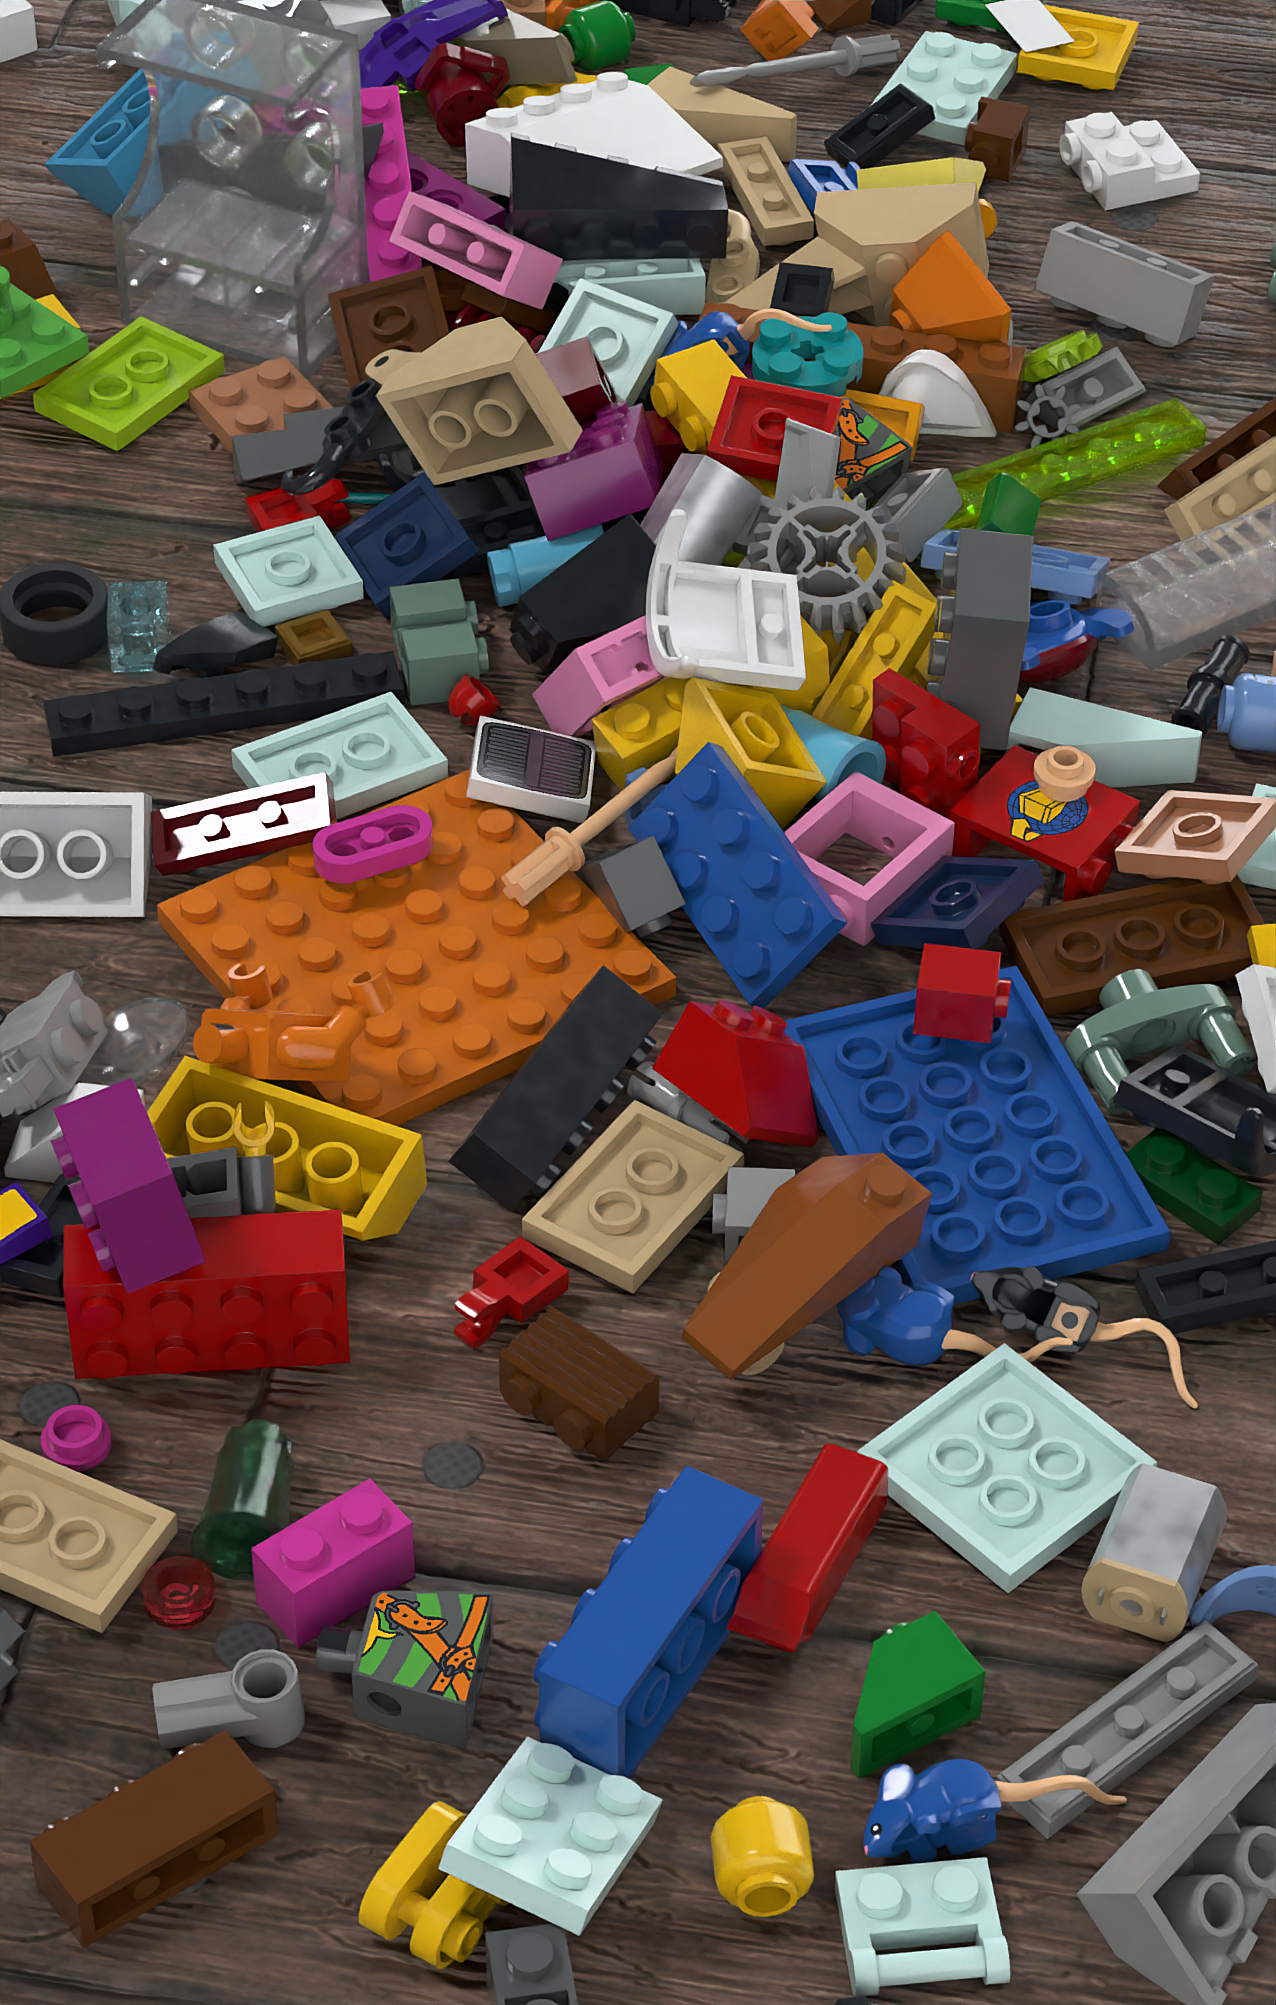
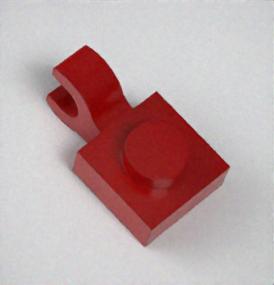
[245,479,352,533]
[454,1236,569,1348]

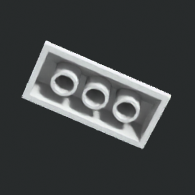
[0,792,152,917]

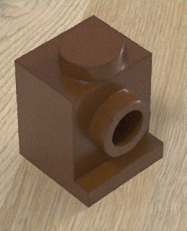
[964,96,1030,182]

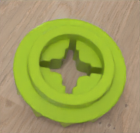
[1024,330,1102,383]

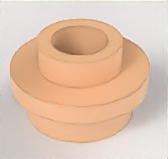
[1034,746,1096,802]

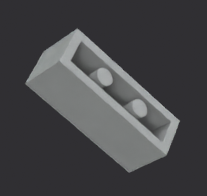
[1034,221,1215,347]

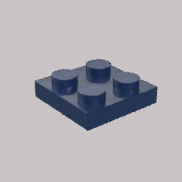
[334,472,479,618]
[870,856,1044,949]

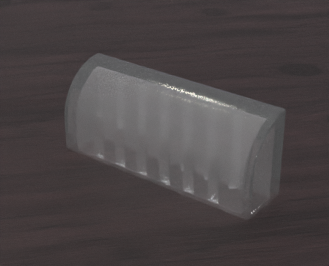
[1096,502,1276,670]

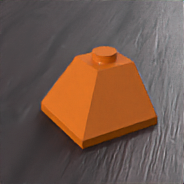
[889,230,1012,345]

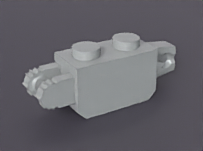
[0,970,108,1117]

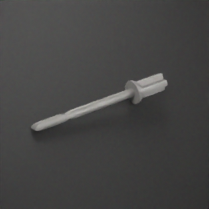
[689,34,900,87]

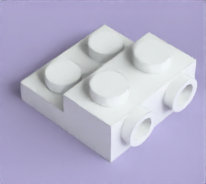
[1059,112,1200,210]

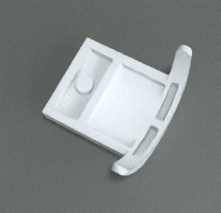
[646,509,806,691]

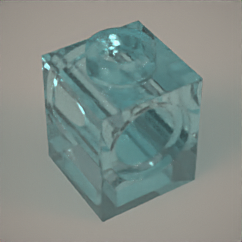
[107,581,170,673]

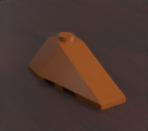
[681,1153,932,1380]

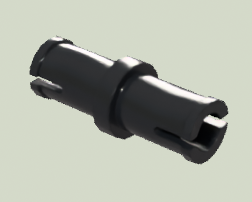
[1171,635,1250,735]

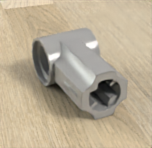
[152,1649,305,1750]

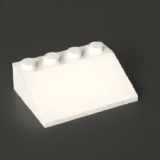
[465,72,723,197]

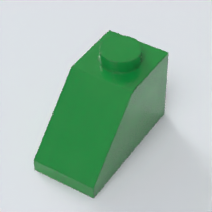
[850,1610,986,1779]

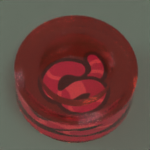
[142,1556,216,1629]

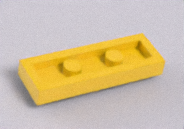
[811,580,936,740]

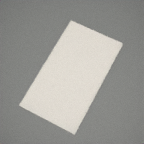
[985,0,1075,52]

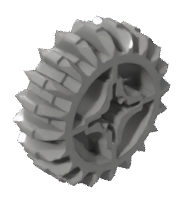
[747,486,906,644]

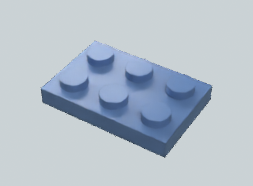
[920,528,1111,604]

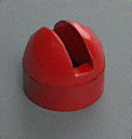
[448,674,501,726]

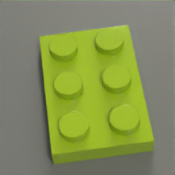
[33,316,225,451]

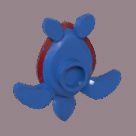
[1019,600,1135,683]

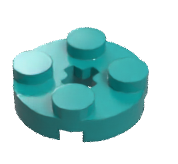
[752,312,863,397]

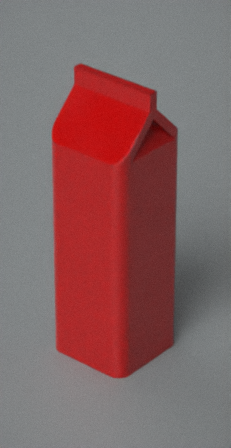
[727,1443,888,1653]

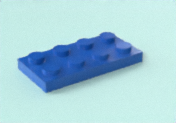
[628,742,848,1009]

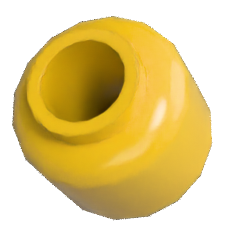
[711,1796,814,1917]

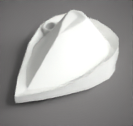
[878,350,997,437]

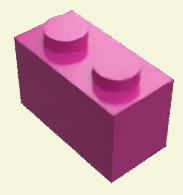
[251,1478,415,1648]

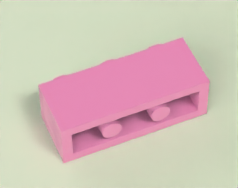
[389,191,563,310]

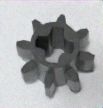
[1014,384,1082,452]

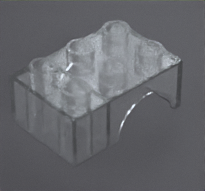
[96,0,369,380]

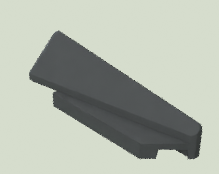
[232,407,408,485]

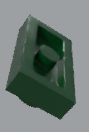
[1125,1129,1263,1245]

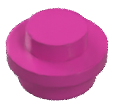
[40,1405,112,1471]

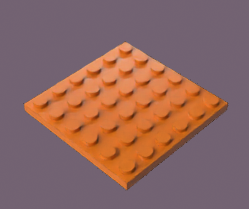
[157,769,676,1126]

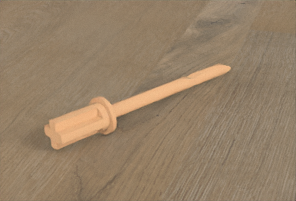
[501,746,678,906]

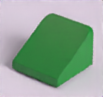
[976,473,1041,536]

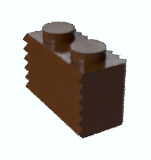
[499,1307,660,1462]

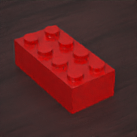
[63,1209,350,1379]

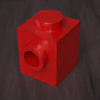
[913,943,1011,1043]

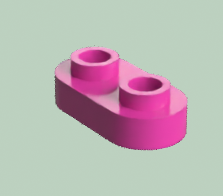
[313,805,433,884]

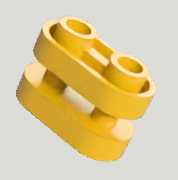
[359,1801,509,1969]

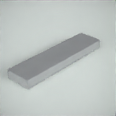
[996,1620,1258,1839]

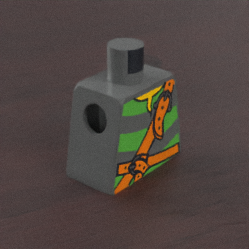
[834,397,912,505]
[316,1591,494,1749]

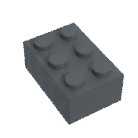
[927,528,1033,751]

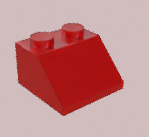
[652,1000,819,1148]

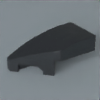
[153,611,279,678]

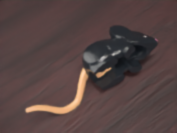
[971,1266,1198,1409]

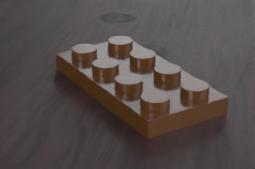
[999,875,1265,1016]

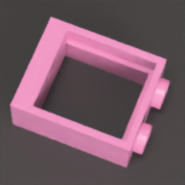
[532,615,667,738]
[784,771,955,946]

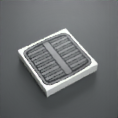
[466,716,596,823]

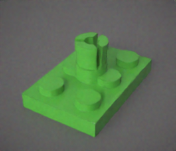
[0,266,89,399]

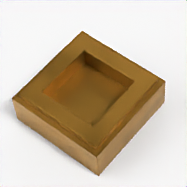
[275,609,353,665]

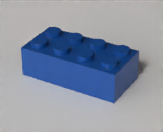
[534,1465,763,1779]

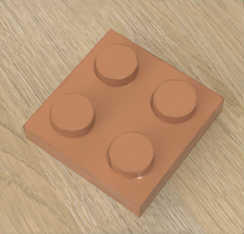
[189,356,333,455]
[1115,790,1276,884]

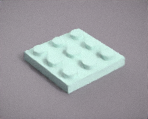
[857,1343,1157,1593]

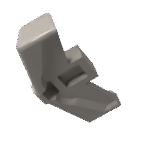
[732,418,841,575]

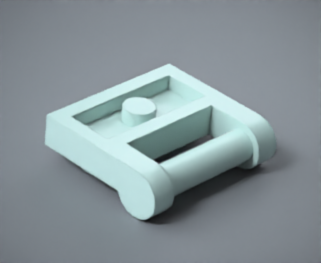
[834,1857,1010,1997]

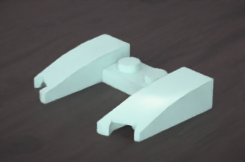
[554,258,706,315]

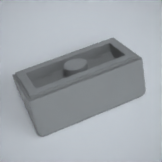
[1025,347,1147,435]
[871,468,962,563]

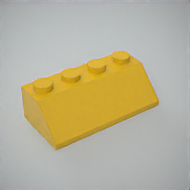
[147,1056,427,1241]

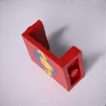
[949,745,1140,902]

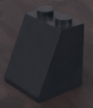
[509,514,657,674]

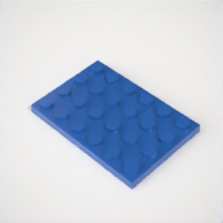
[784,966,1171,1305]

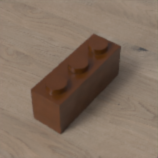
[29,1729,279,1948]

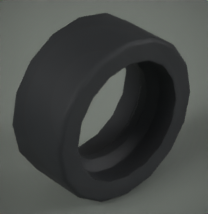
[0,562,112,666]

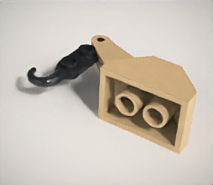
[281,317,583,495]

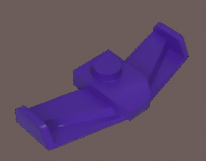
[319,0,508,115]

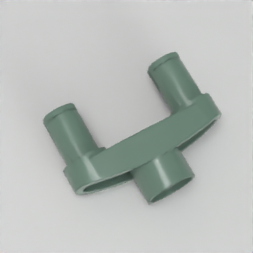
[1064,969,1257,1115]

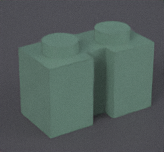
[390,579,489,706]

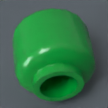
[559,0,636,72]

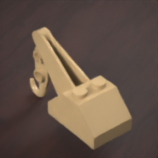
[705,182,989,327]

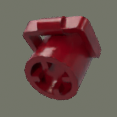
[415,43,510,146]

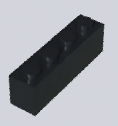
[448,965,663,1211]

